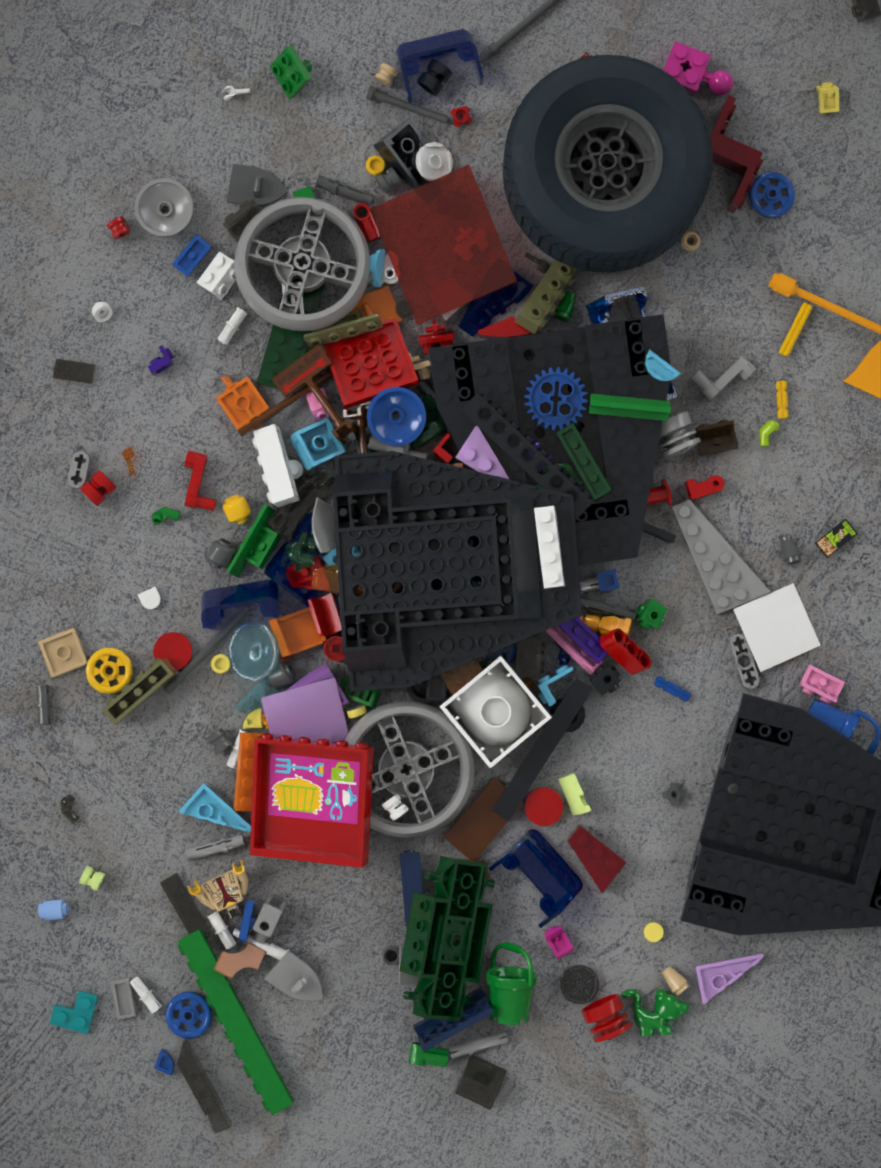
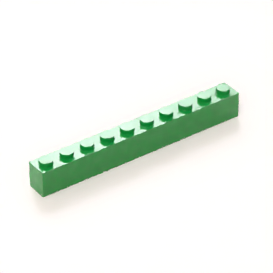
[177,928,294,1115]

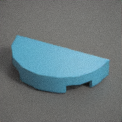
[370,249,386,287]
[645,349,681,381]

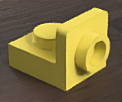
[816,82,839,113]

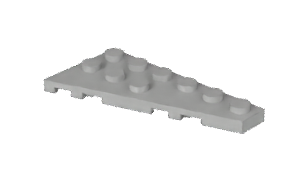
[671,499,770,615]

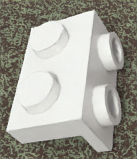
[196,252,236,300]

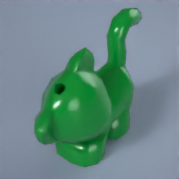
[622,989,689,1036]

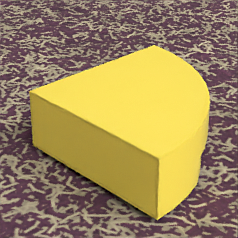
[243,708,263,729]

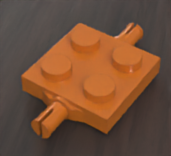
[216,374,270,430]

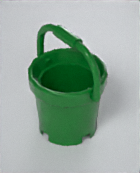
[486,942,537,1025]

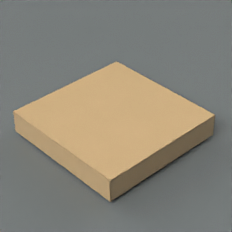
[38,627,88,678]

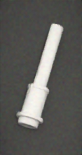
[232,928,290,960]

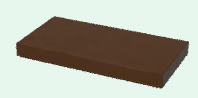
[444,777,524,861]

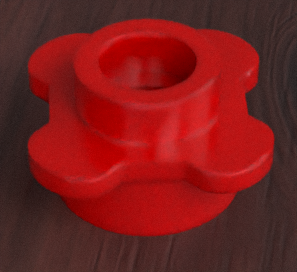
[451,106,472,127]

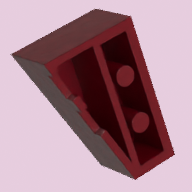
[567,824,627,893]

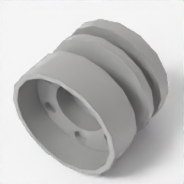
[659,411,701,458]

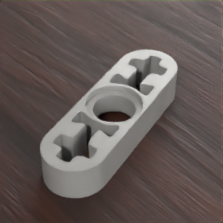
[729,634,760,689]

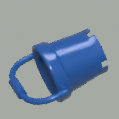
[807,698,881,755]

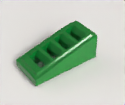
[340,675,382,709]

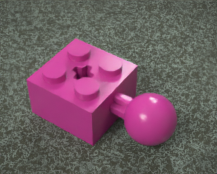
[664,41,733,97]

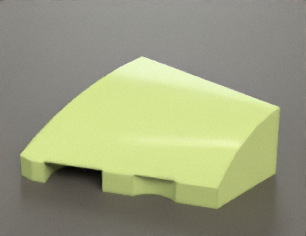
[558,773,591,815]

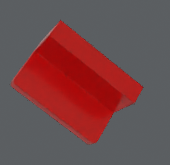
[433,433,453,464]
[308,593,342,636]

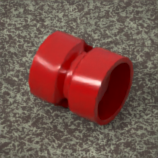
[80,470,117,506]
[324,636,345,662]

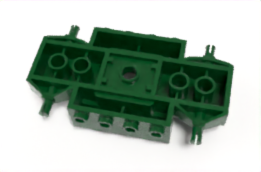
[399,856,495,1021]

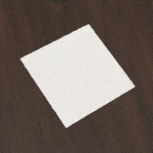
[733,583,821,672]

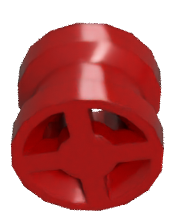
[106,216,131,240]

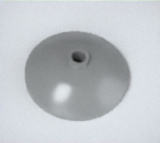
[135,178,193,237]

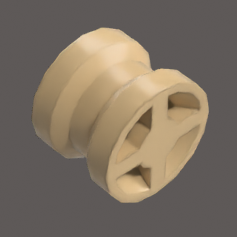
[374,63,398,87]

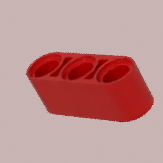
[599,628,651,675]

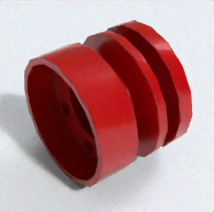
[581,994,632,1042]

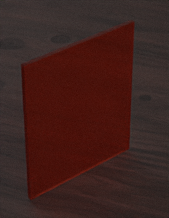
[370,165,517,325]

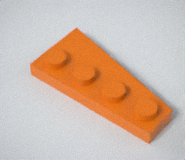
[233,732,262,811]

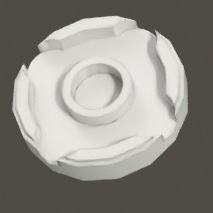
[415,142,453,182]

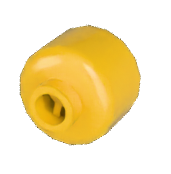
[222,494,251,524]

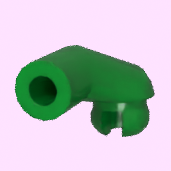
[151,507,181,525]

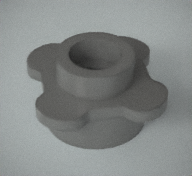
[662,783,686,807]

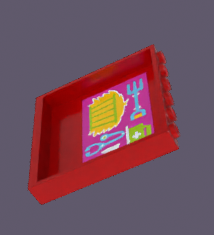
[250,733,374,868]

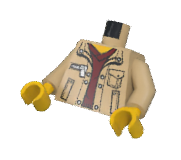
[187,860,249,918]

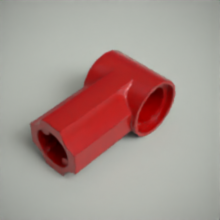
[353,203,381,243]

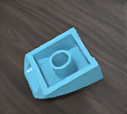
[290,417,347,471]

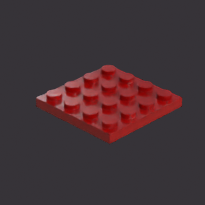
[323,317,419,409]

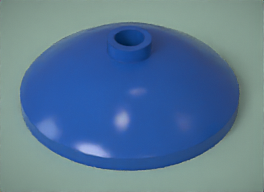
[367,387,426,446]

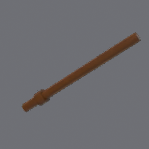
[238,369,333,437]

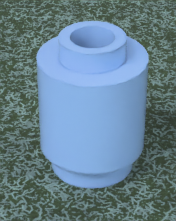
[38,899,69,921]

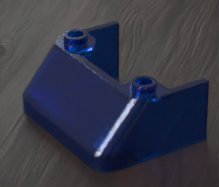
[396,29,484,103]
[488,829,583,928]

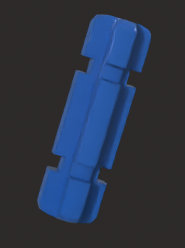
[654,676,691,702]

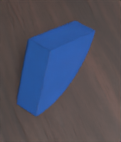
[154,1049,174,1076]

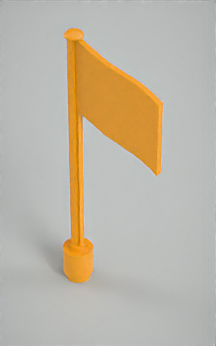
[768,272,881,399]

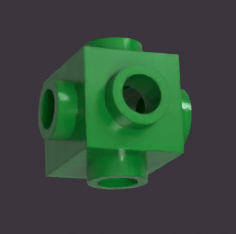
[635,599,668,630]

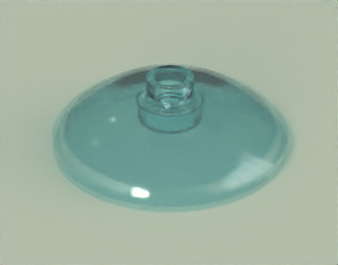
[228,622,279,681]

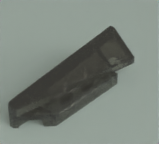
[177,1039,232,1134]

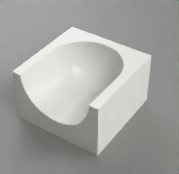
[439,656,552,768]

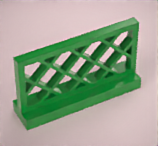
[589,394,671,421]

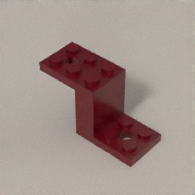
[710,95,763,214]

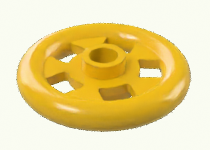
[86,647,133,694]

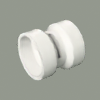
[382,794,409,821]

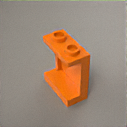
[268,606,329,659]

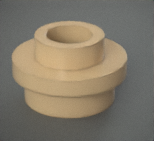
[681,231,700,251]

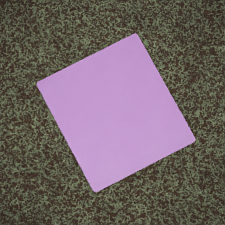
[261,678,348,743]

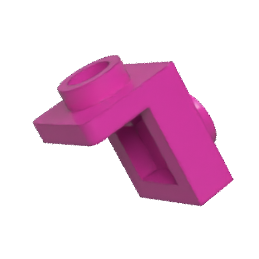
[544,925,574,960]

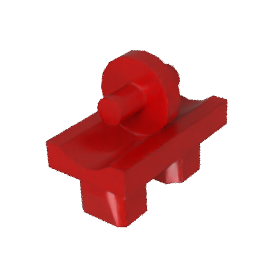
[418,321,454,354]

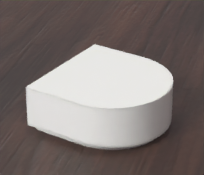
[138,587,161,609]

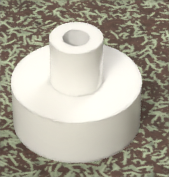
[91,302,113,322]

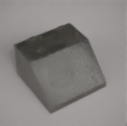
[455,1055,507,1110]

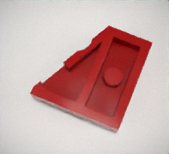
[284,555,335,592]

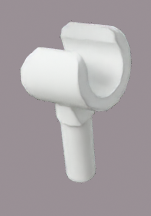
[222,86,250,101]

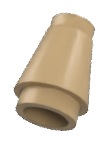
[661,966,689,996]

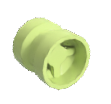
[79,865,105,891]

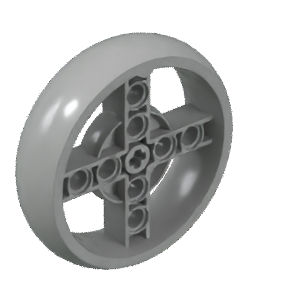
[234,197,371,331]
[344,701,475,838]

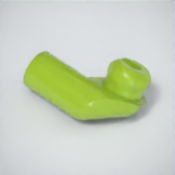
[759,420,779,447]

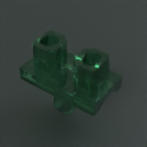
[285,532,319,572]

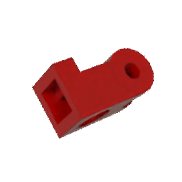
[684,475,724,500]

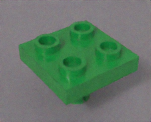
[270,45,312,99]

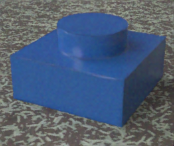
[596,569,619,592]

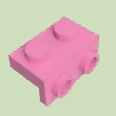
[799,665,845,705]

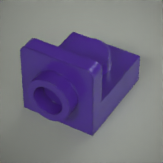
[147,345,174,376]

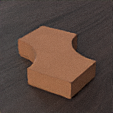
[213,943,266,979]

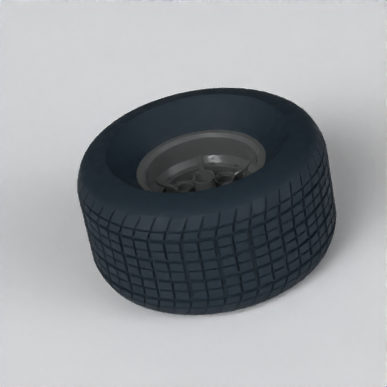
[503,55,713,272]

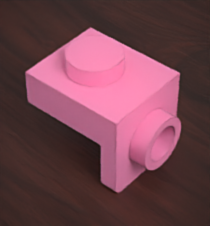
[306,388,330,422]

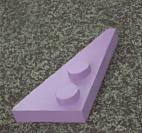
[455,426,509,479]
[695,953,764,1004]

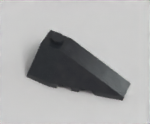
[373,118,442,205]

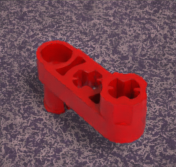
[184,450,216,512]

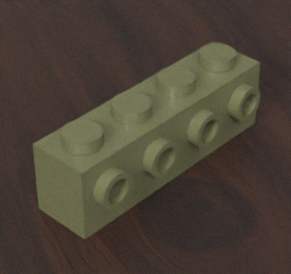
[515,260,576,334]
[102,658,178,725]

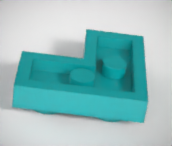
[49,990,99,1034]

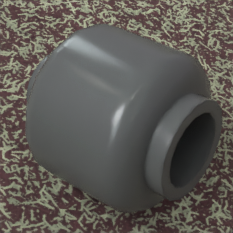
[207,538,235,569]
[265,662,296,690]

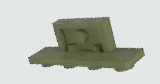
[304,310,383,348]

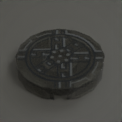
[560,964,599,1004]

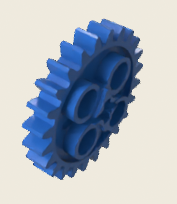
[524,367,588,431]

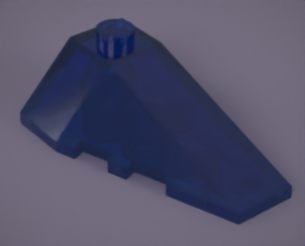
[458,258,534,337]

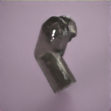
[61,794,80,824]

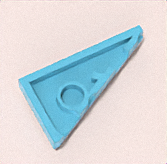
[178,783,251,832]

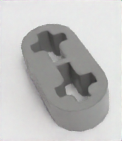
[68,451,90,488]

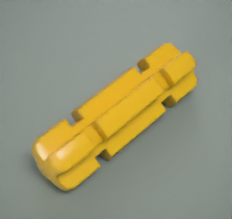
[776,381,789,419]

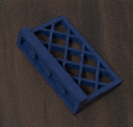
[413,987,493,1052]

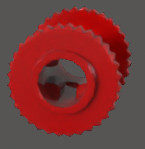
[647,479,672,506]

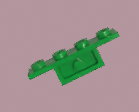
[226,504,281,578]

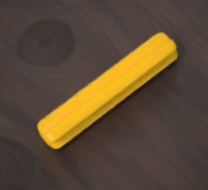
[779,302,812,357]

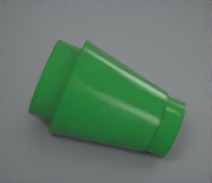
[554,291,576,322]

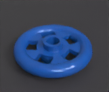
[749,172,795,218]
[165,991,212,1039]

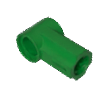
[408,1042,449,1067]

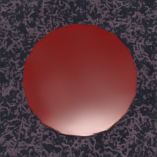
[153,632,192,670]
[524,787,563,826]

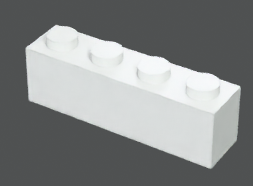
[252,424,300,508]
[534,506,565,589]

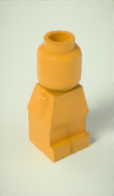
[580,614,632,637]

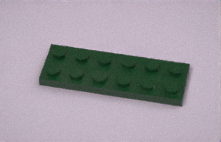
[257,279,326,393]

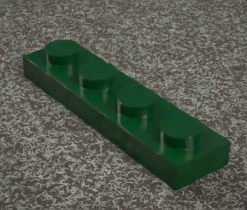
[556,423,613,501]

